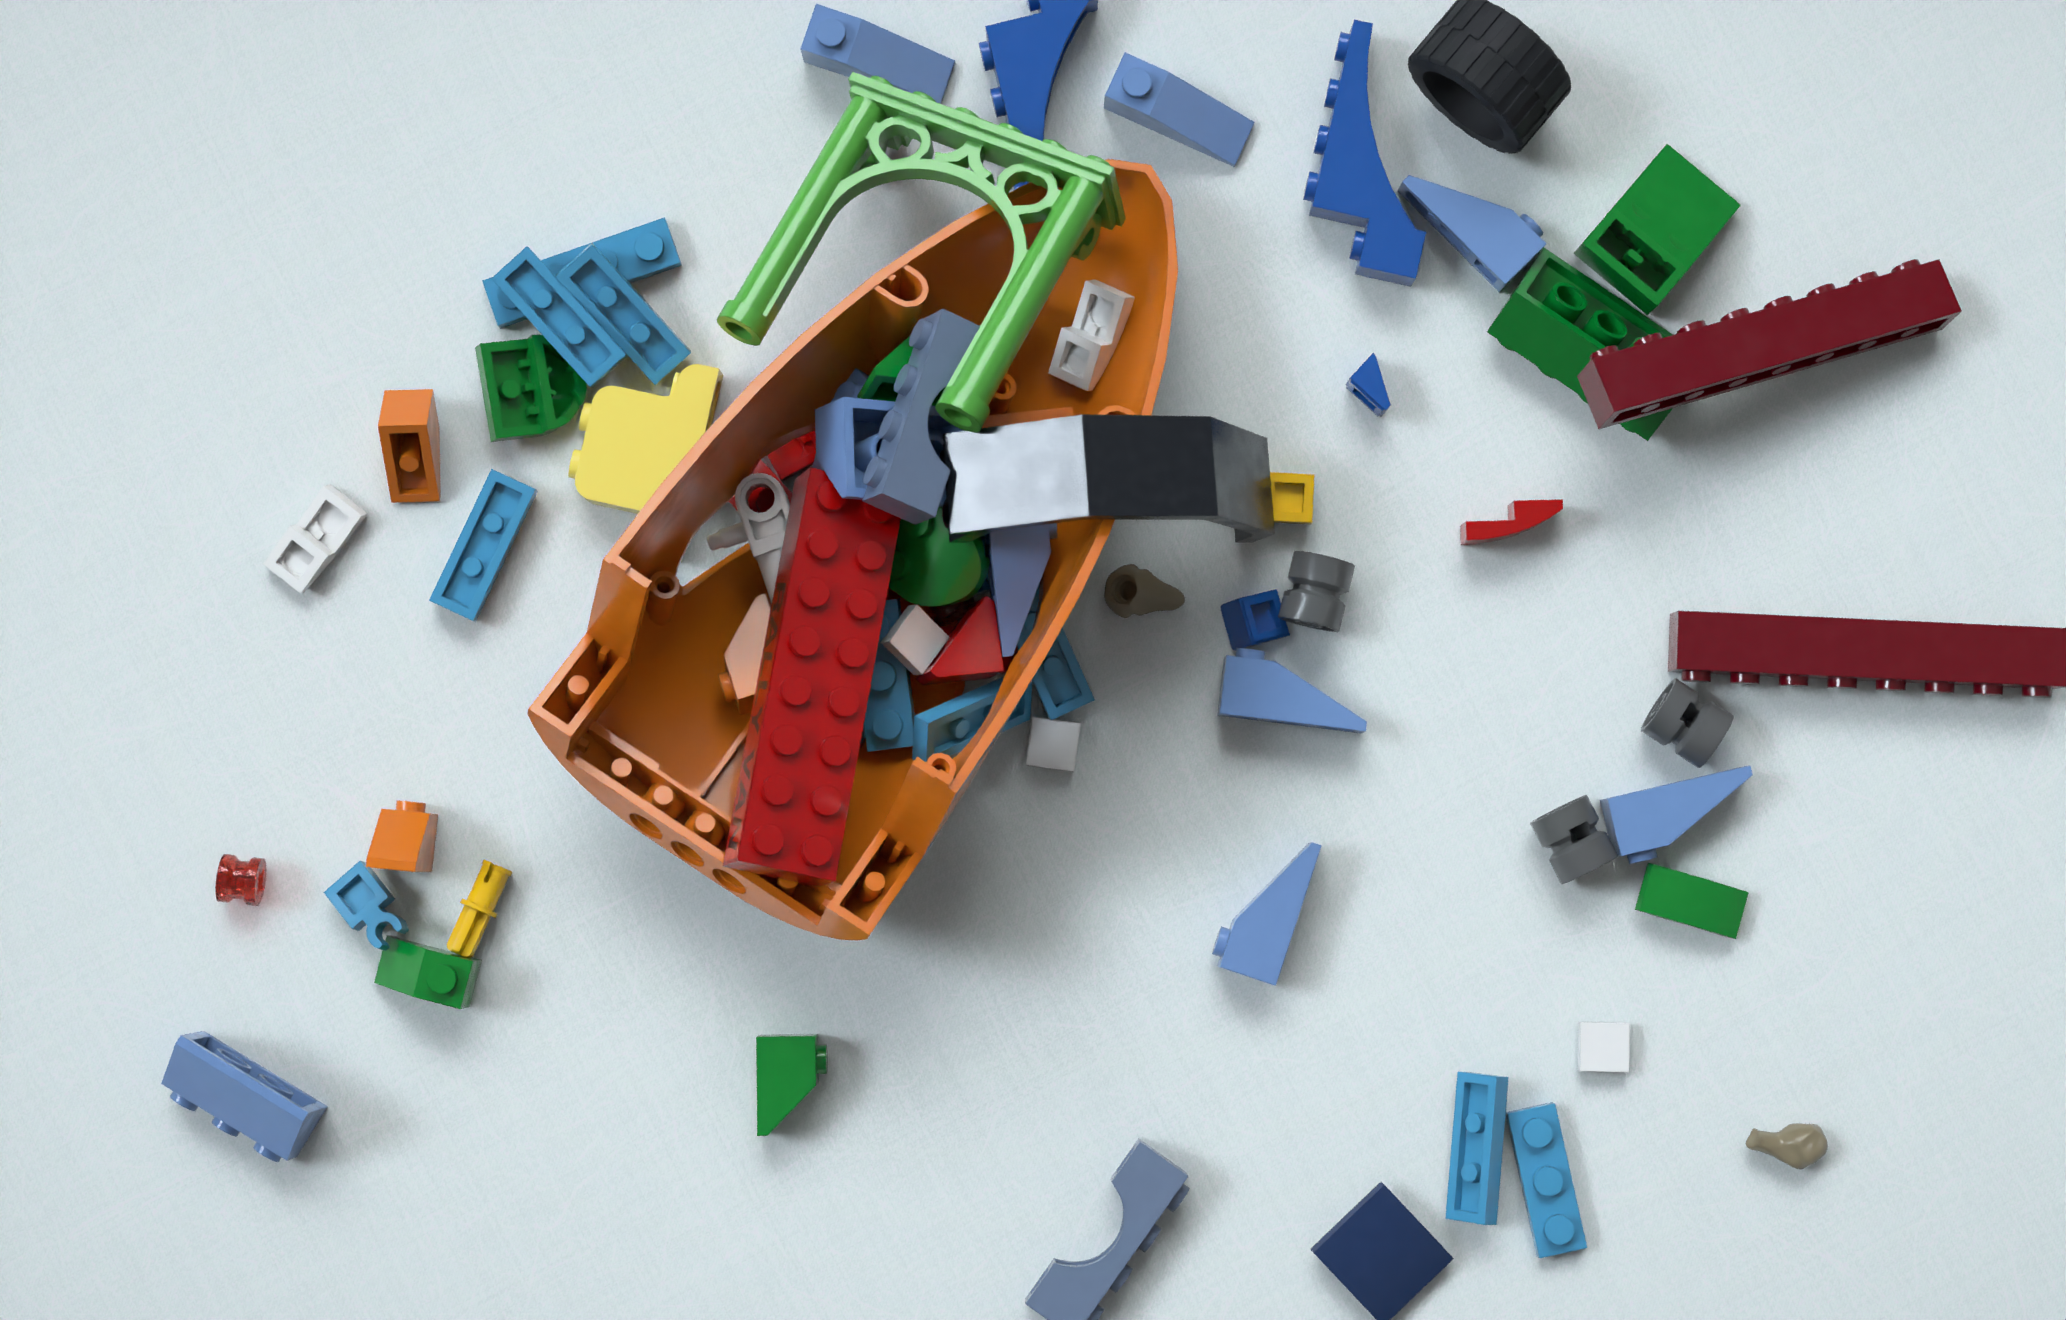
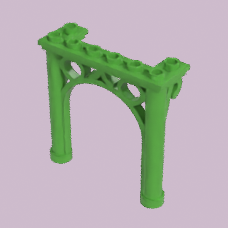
[717,72,1126,432]

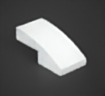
[1048,279,1135,391]
[263,484,368,593]

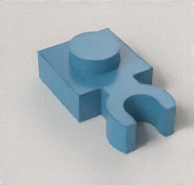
[323,860,409,951]

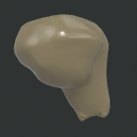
[1104,564,1185,618]
[1745,1123,1828,1169]

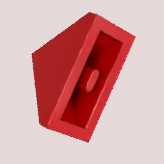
[916,596,1004,685]

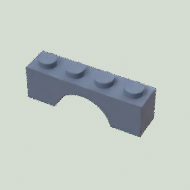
[862,309,980,525]
[1025,1138,1190,1320]

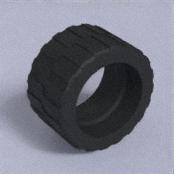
[1408,0,1571,154]

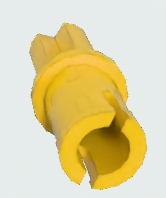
[447,859,512,958]

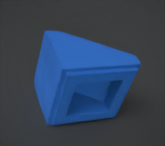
[1346,353,1391,417]
[1220,589,1290,651]

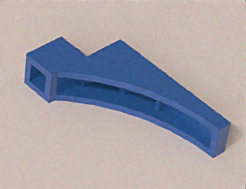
[979,0,1098,190]
[1303,19,1426,287]

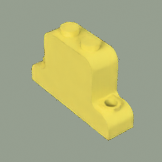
[568,364,723,563]

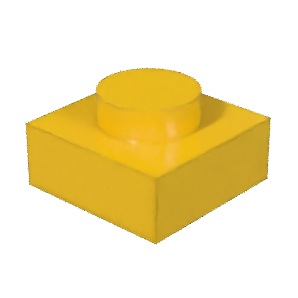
[1270,472,1315,525]

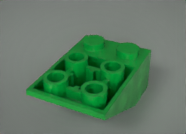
[1573,144,1741,315]

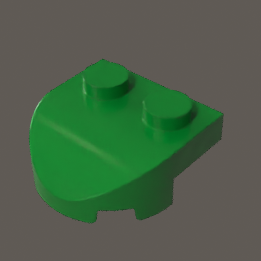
[475,335,587,442]
[888,506,990,607]

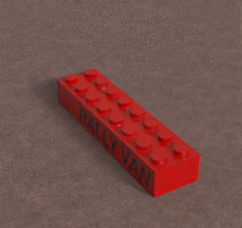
[723,467,901,887]

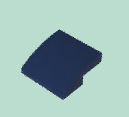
[1310,1182,1454,1320]

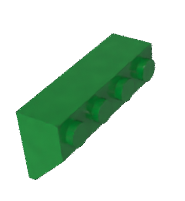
[1487,248,1673,441]

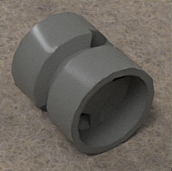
[1278,551,1355,632]
[1641,678,1734,768]
[1530,795,1618,884]

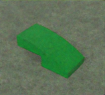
[1635,863,1749,939]

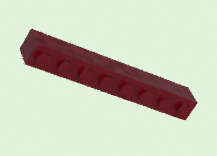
[1577,259,1962,429]
[1668,610,2066,698]

